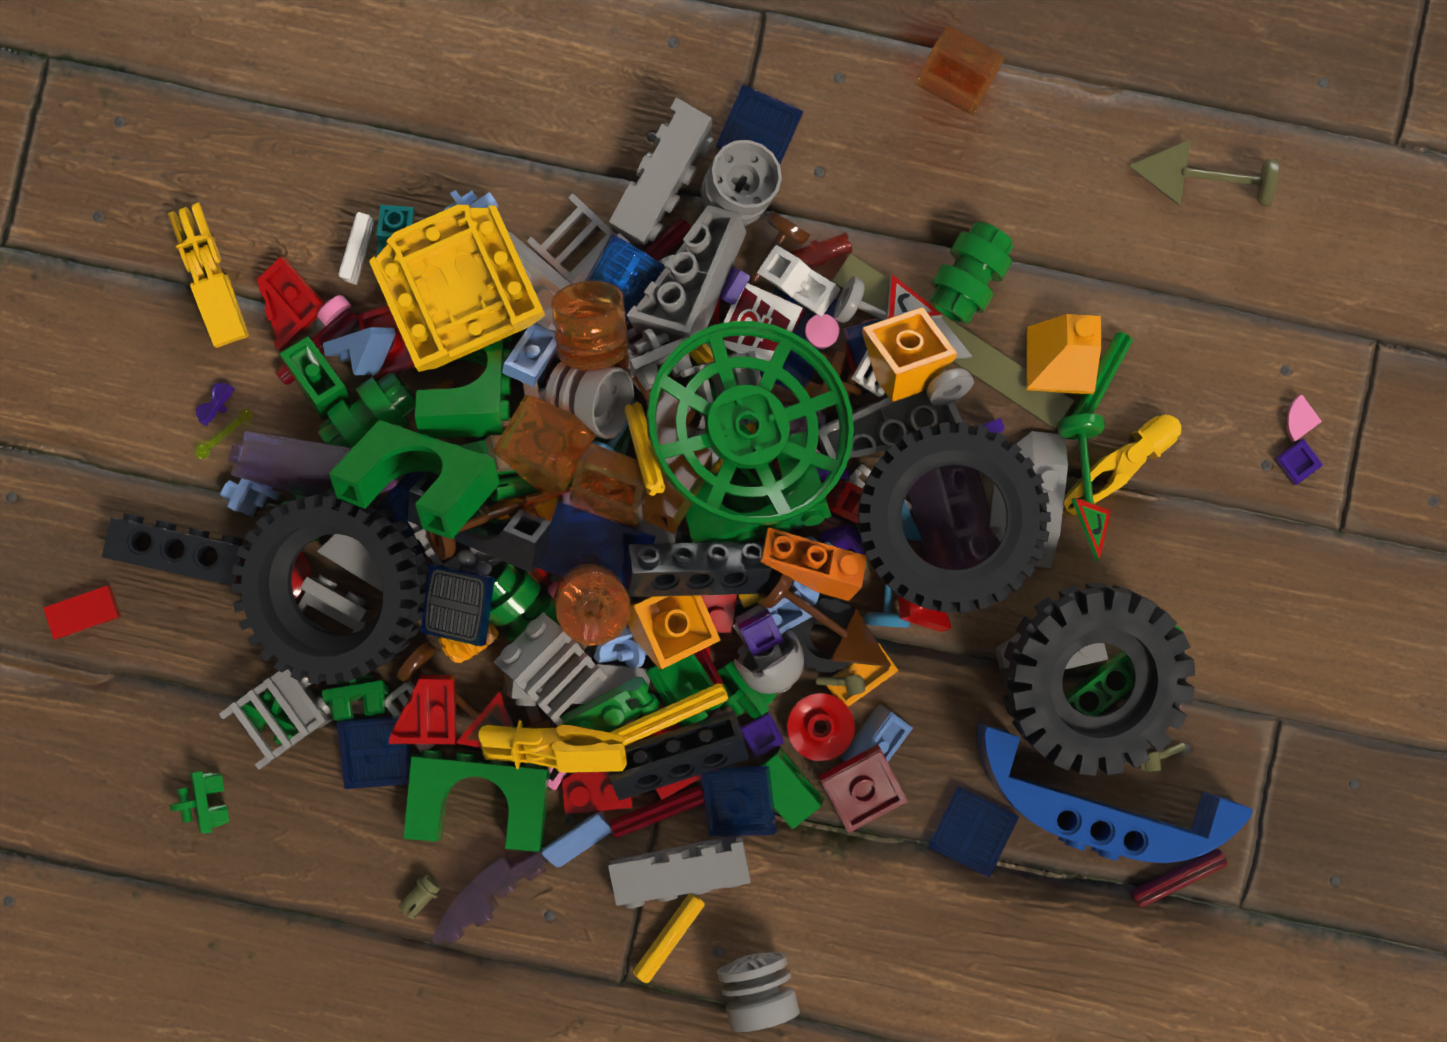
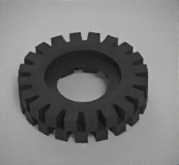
[1001,583,1195,776]

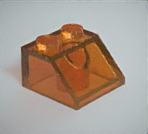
[492,395,596,492]

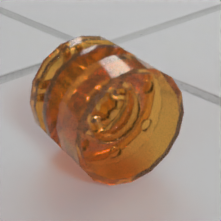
[551,281,628,370]
[554,563,631,646]

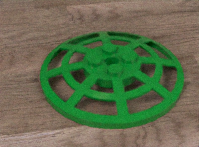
[646,321,854,525]

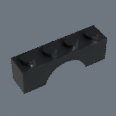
[408,471,551,573]

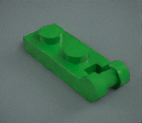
[560,676,660,732]

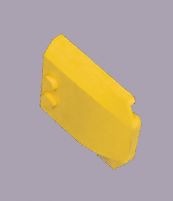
[369,205,545,372]

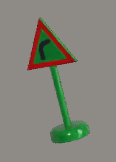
[1057,413,1111,561]

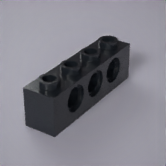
[102,513,245,586]
[624,541,771,597]
[608,711,749,801]

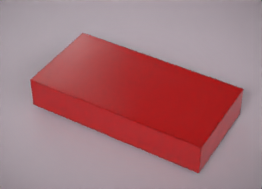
[43,586,121,640]

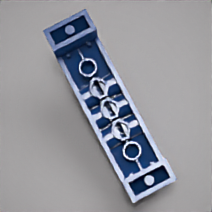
[975,722,1253,863]

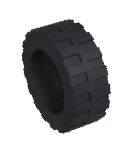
[790,598,854,673]

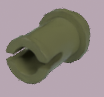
[398,875,441,919]

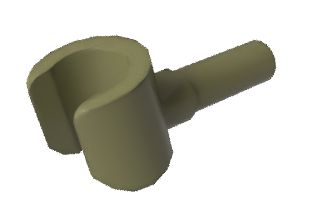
[816,674,865,696]
[1141,742,1186,772]

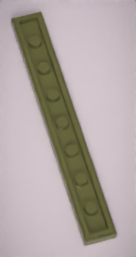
[832,253,1074,430]

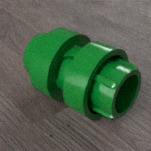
[930,222,1013,324]
[318,373,416,460]
[481,562,565,643]

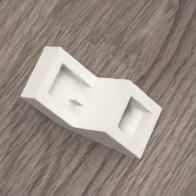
[757,245,841,317]

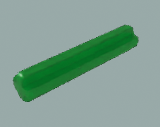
[1072,331,1133,415]

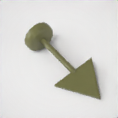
[1129,139,1279,206]

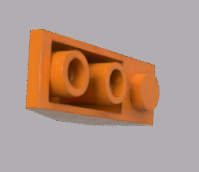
[760,528,867,601]

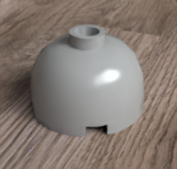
[734,630,804,694]

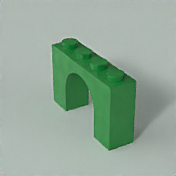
[415,334,514,439]
[329,420,500,539]
[685,431,832,543]
[403,749,551,852]

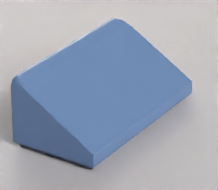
[841,704,913,762]
[542,811,612,868]

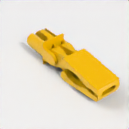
[167,202,249,348]
[1063,414,1181,517]
[479,720,627,773]

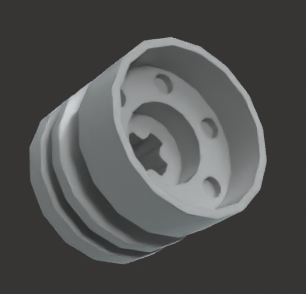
[701,140,782,226]
[544,357,634,439]
[717,952,800,1032]

